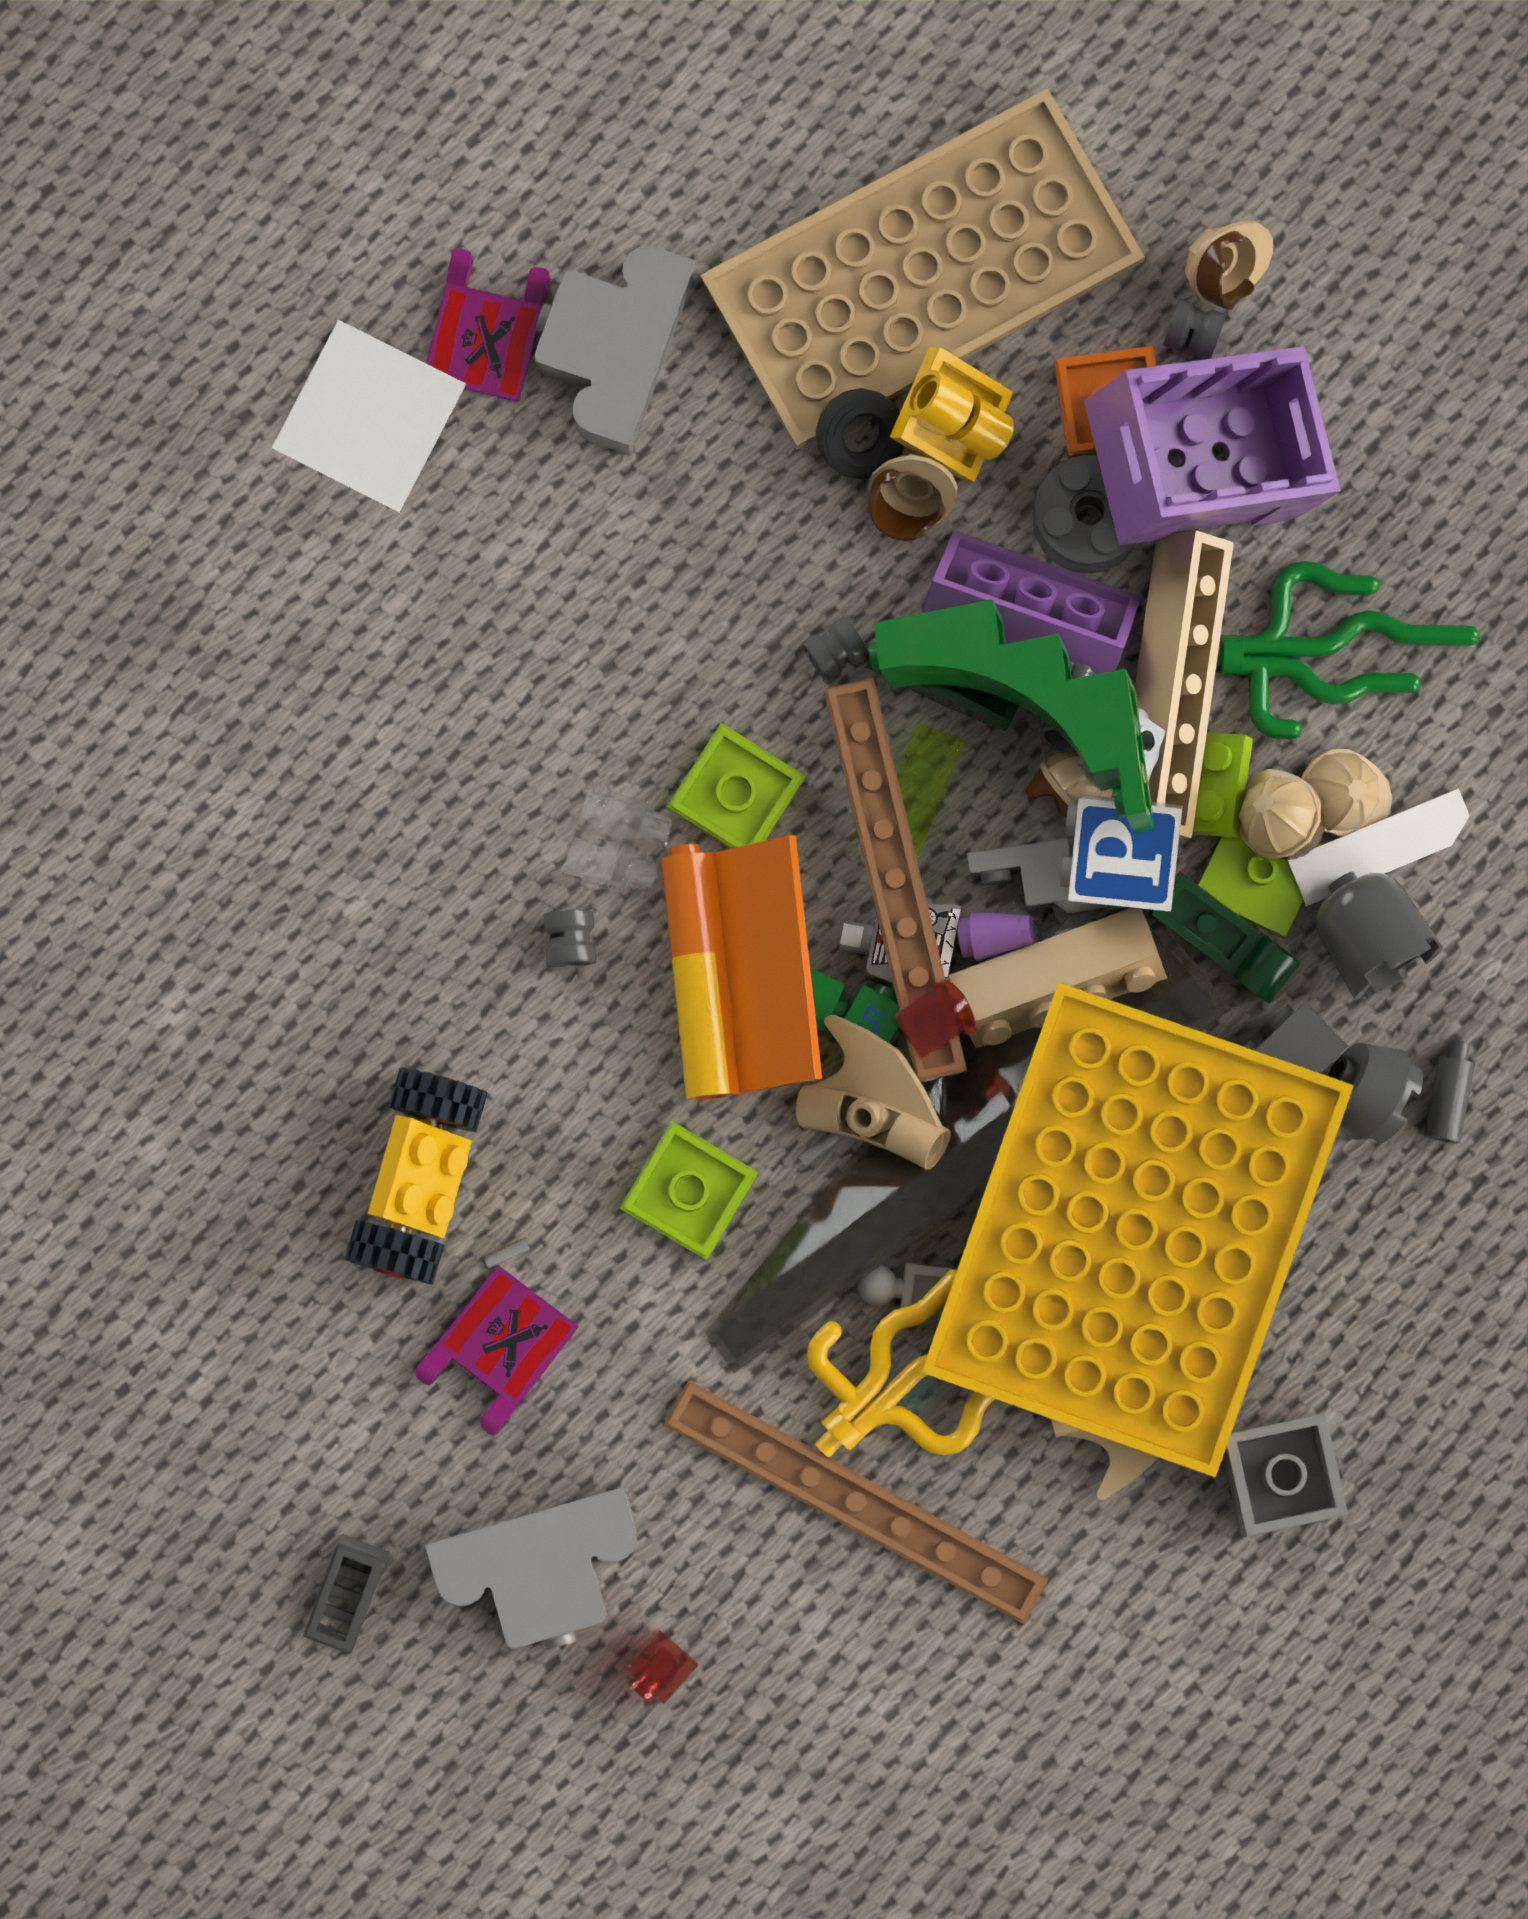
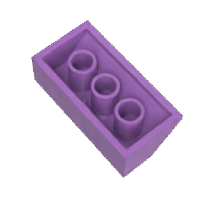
[922,530,1141,674]

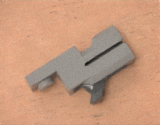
[967,839,1132,937]

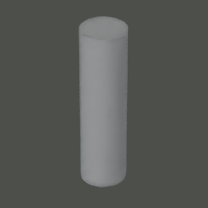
[798,1133,842,1167]
[483,1238,530,1268]

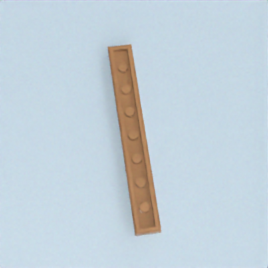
[824,678,967,1083]
[664,1380,1048,1624]

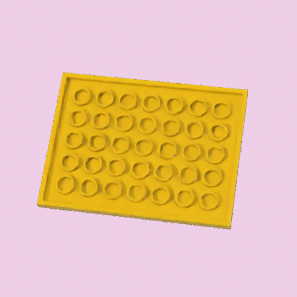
[921,982,1354,1478]

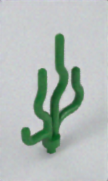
[1216,561,1480,739]

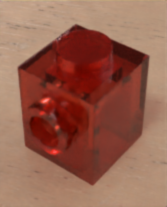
[626,1629,700,1704]

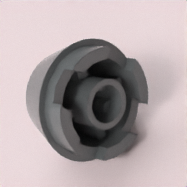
[1328,1043,1423,1143]

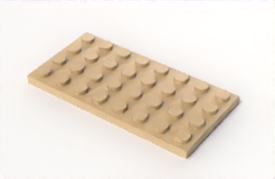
[700,88,1145,450]

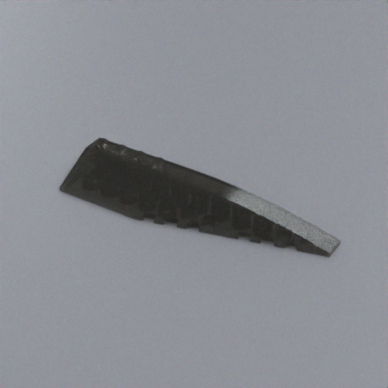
[705,908,1230,1374]

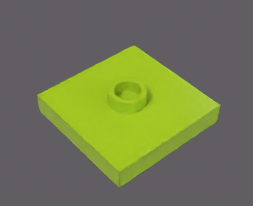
[667,723,806,849]
[1198,835,1323,939]
[619,1121,759,1261]

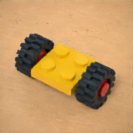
[344,1067,488,1285]

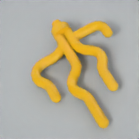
[807,1269,995,1458]

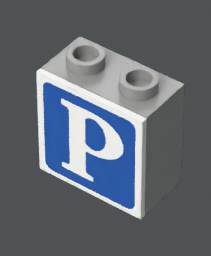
[1060,795,1183,911]

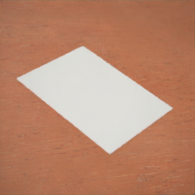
[272,320,466,513]

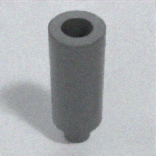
[1424,1040,1475,1144]

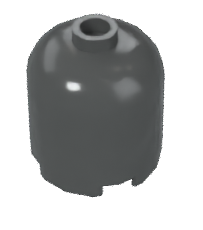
[1316,871,1443,1000]

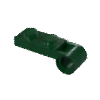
[1149,871,1301,1004]

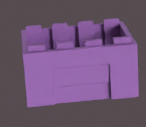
[1084,346,1340,546]

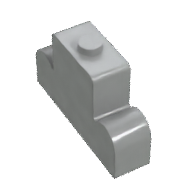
[534,246,696,456]
[425,1487,638,1650]

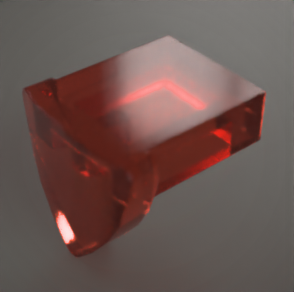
[893,979,977,1060]

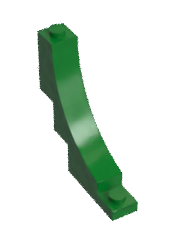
[869,599,1155,833]

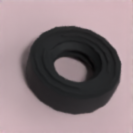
[816,388,904,480]

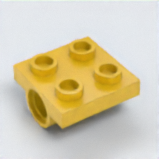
[890,346,1014,482]

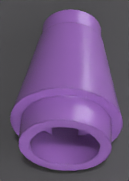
[958,911,1035,962]

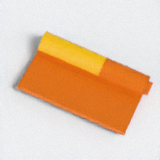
[661,835,822,1100]

